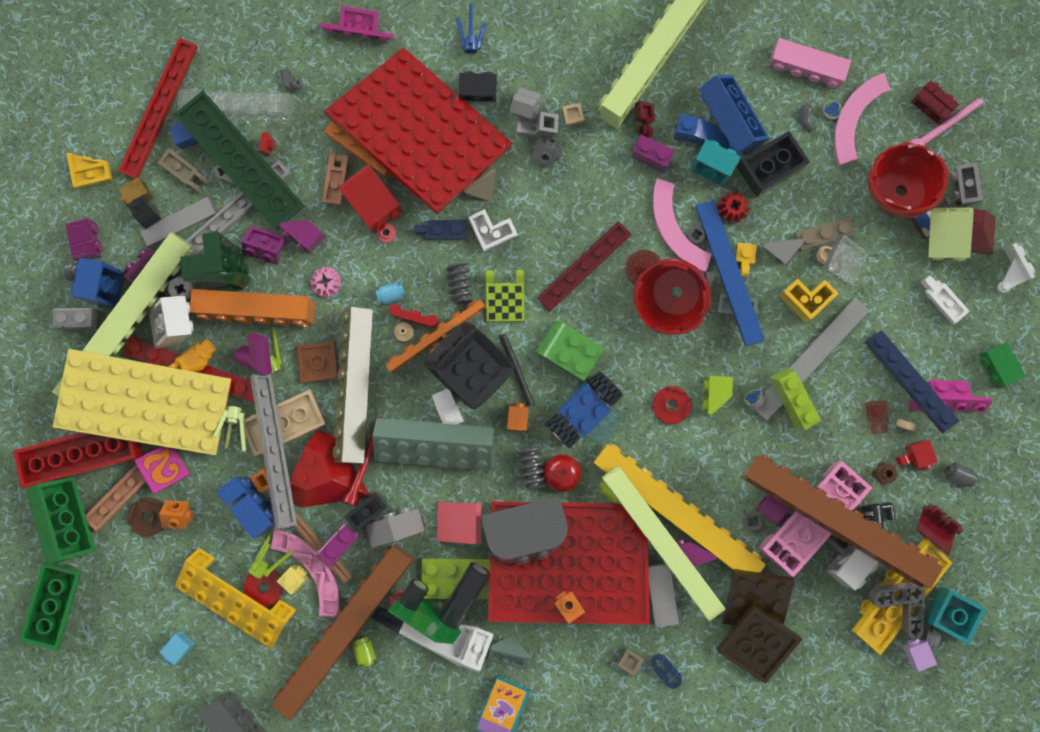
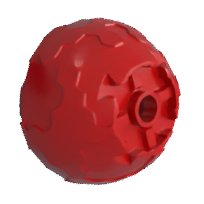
[868,142,949,218]
[633,259,711,335]

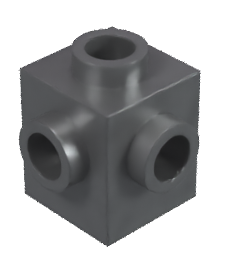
[532,136,563,167]

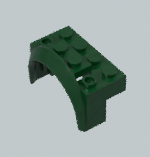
[180,231,252,292]

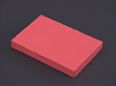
[437,502,481,544]

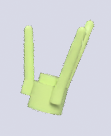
[214,406,246,452]

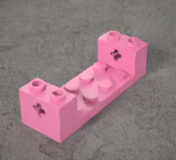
[757,461,872,577]

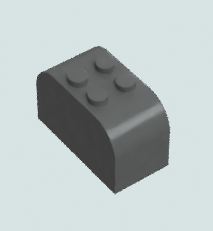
[481,496,567,565]

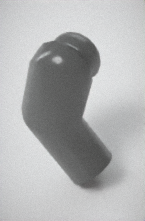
[280,69,302,92]
[798,104,816,133]

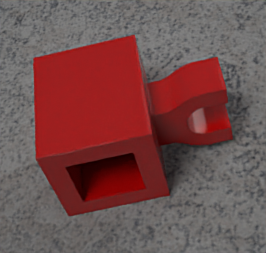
[895,440,938,471]

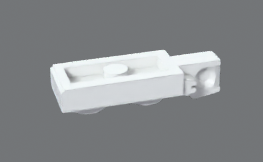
[920,275,969,325]

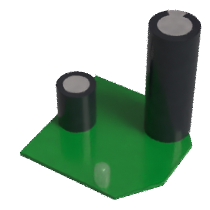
[388,562,490,644]

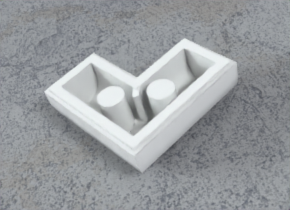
[468,209,518,251]

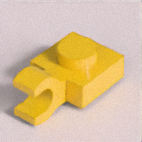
[735,243,757,277]

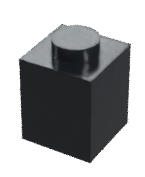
[127,194,161,229]

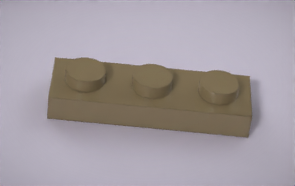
[794,217,856,251]

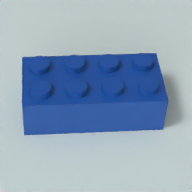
[699,75,770,154]

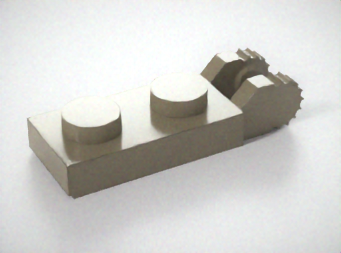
[157,148,210,194]

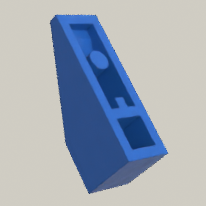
[674,114,729,149]

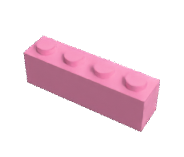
[769,38,851,88]

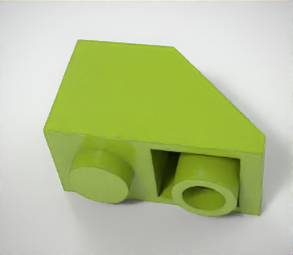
[702,376,733,416]

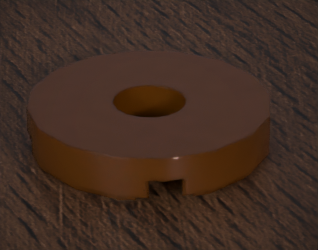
[128,498,164,536]

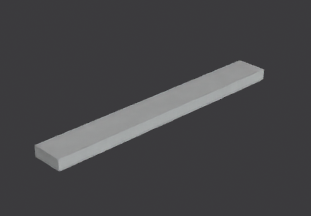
[177,160,291,273]
[753,297,870,421]
[250,374,297,529]

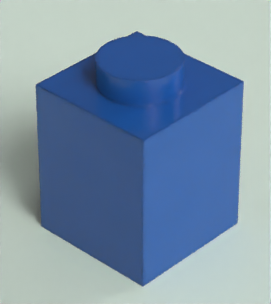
[170,123,199,150]

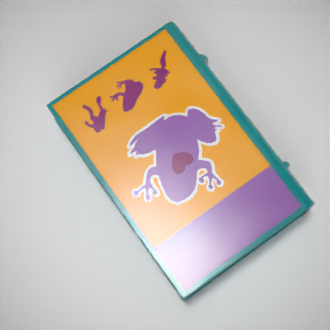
[476,675,531,732]

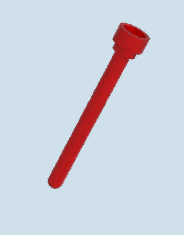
[342,417,384,507]

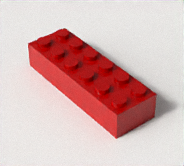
[13,432,144,489]

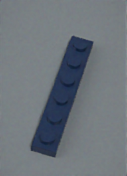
[865,330,960,434]

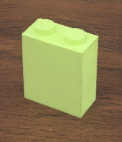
[928,208,974,261]

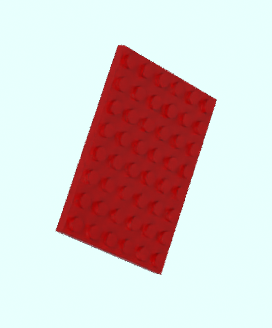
[324,47,513,215]
[488,501,650,625]

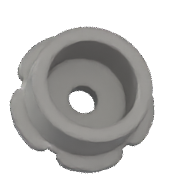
[925,628,941,648]

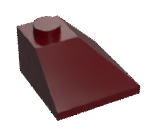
[971,209,996,255]

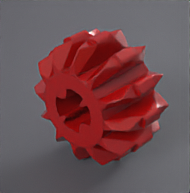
[717,191,750,224]

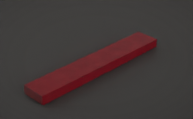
[537,221,632,312]

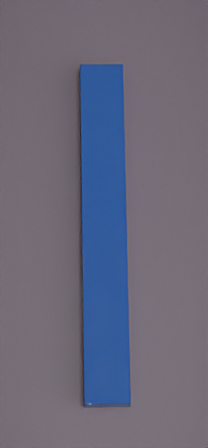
[695,200,765,347]

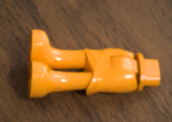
[168,338,216,372]

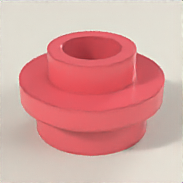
[377,224,396,243]

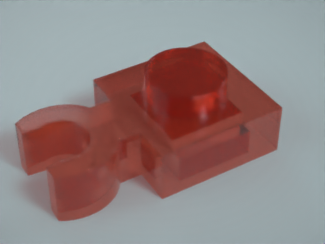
[865,400,888,434]

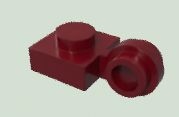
[635,101,655,138]

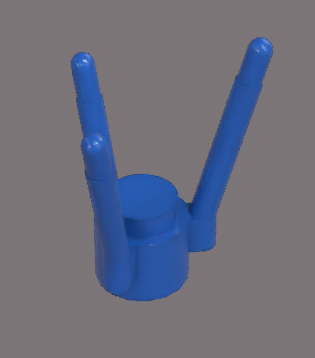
[457,3,486,53]

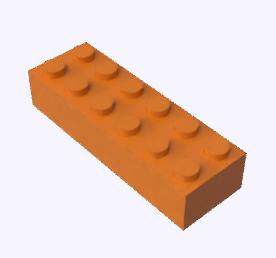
[190,289,316,328]

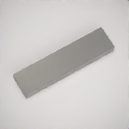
[140,197,216,248]

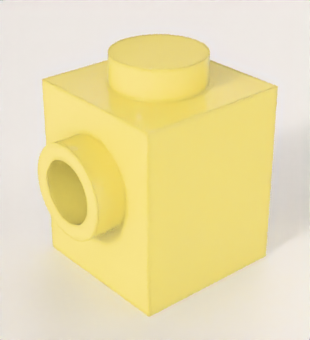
[277,565,309,595]

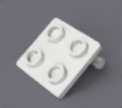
[997,243,1035,293]

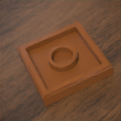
[296,341,338,384]

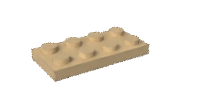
[244,389,327,457]

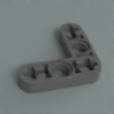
[869,582,925,640]

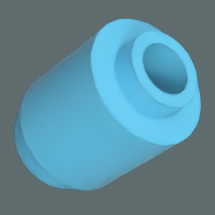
[376,282,405,305]

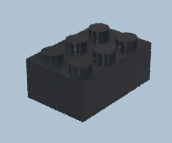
[736,131,810,197]

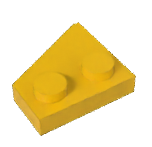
[66,153,113,190]

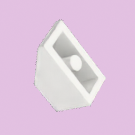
[432,389,465,425]

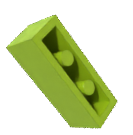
[769,368,821,430]

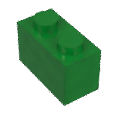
[979,342,1026,388]

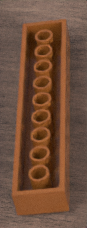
[740,454,943,589]

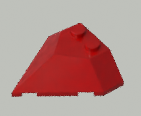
[290,430,371,508]

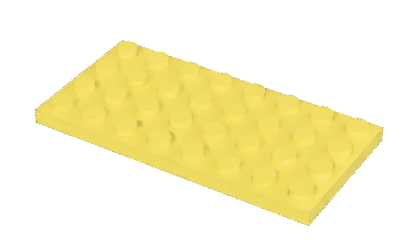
[53,349,232,455]

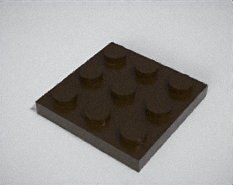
[722,569,795,625]
[717,604,802,684]

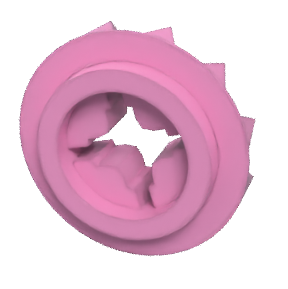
[310,267,341,297]

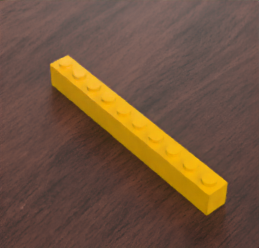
[593,444,766,573]

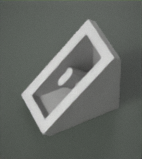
[764,238,804,264]

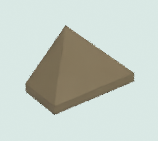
[463,168,496,201]

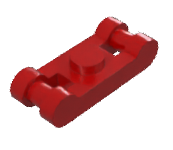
[389,304,439,328]

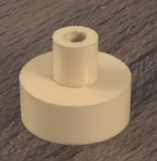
[394,322,414,342]

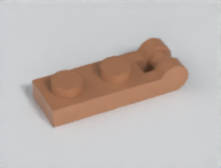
[322,153,350,206]

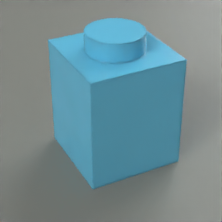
[159,631,196,665]

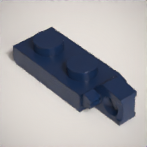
[414,220,467,240]

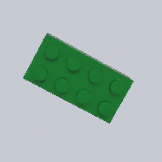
[26,476,96,566]

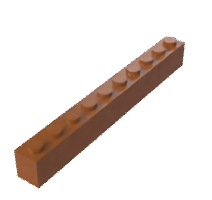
[271,545,415,721]

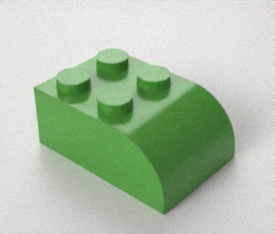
[535,320,604,383]

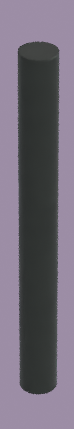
[499,333,535,406]

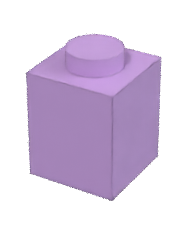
[903,639,937,672]

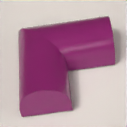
[235,333,272,375]

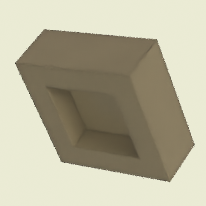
[617,647,645,676]

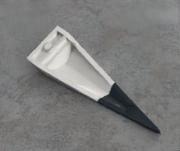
[340,598,494,673]

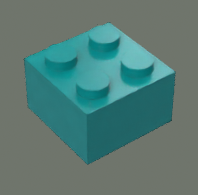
[690,139,741,187]
[924,587,986,645]

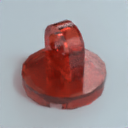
[625,250,661,285]

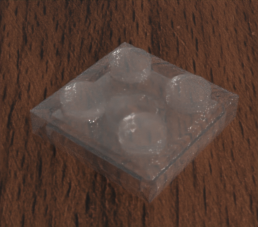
[823,234,868,286]

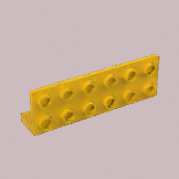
[175,548,296,649]

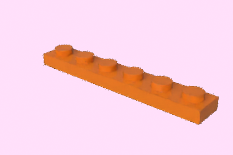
[386,300,486,374]

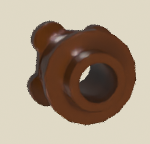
[871,462,897,485]

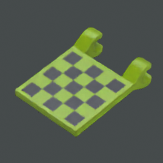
[486,270,524,322]

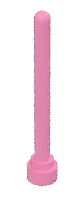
[910,99,983,146]

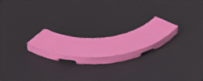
[834,73,891,166]
[653,178,712,272]
[270,529,340,618]

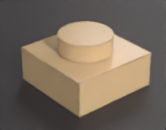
[562,103,585,127]

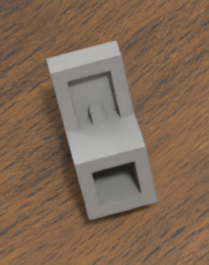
[515,112,559,139]

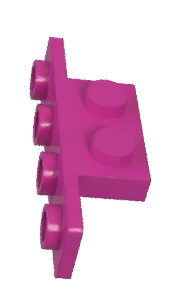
[319,6,395,41]
[908,380,992,413]

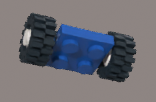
[545,371,623,449]

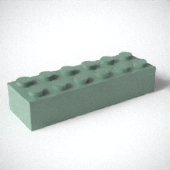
[373,418,494,471]

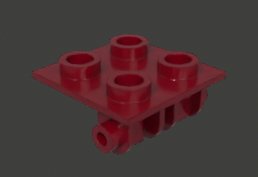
[916,504,963,555]

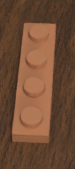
[85,464,146,532]

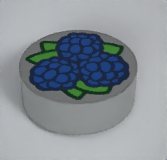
[822,101,842,121]
[744,389,765,409]

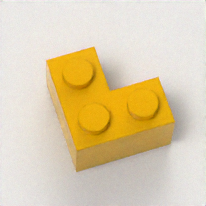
[778,279,839,323]

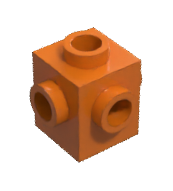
[159,500,193,530]

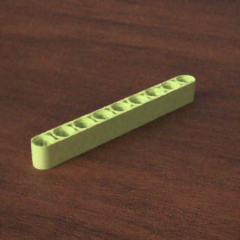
[602,465,725,622]

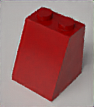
[338,164,403,234]

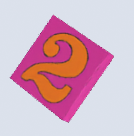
[134,446,190,494]

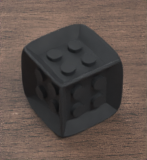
[424,322,515,410]

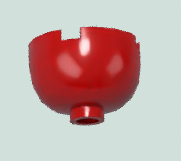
[543,454,581,493]

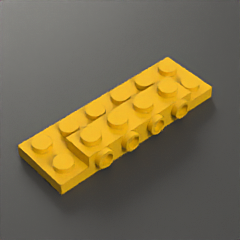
[851,538,952,655]

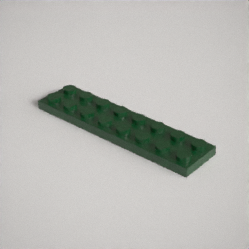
[174,90,305,231]

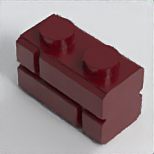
[910,80,959,125]

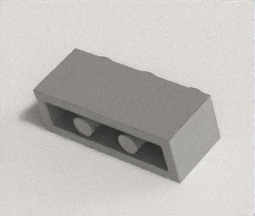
[648,563,681,627]

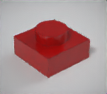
[259,132,275,156]

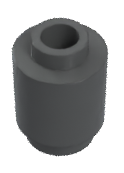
[945,462,978,487]

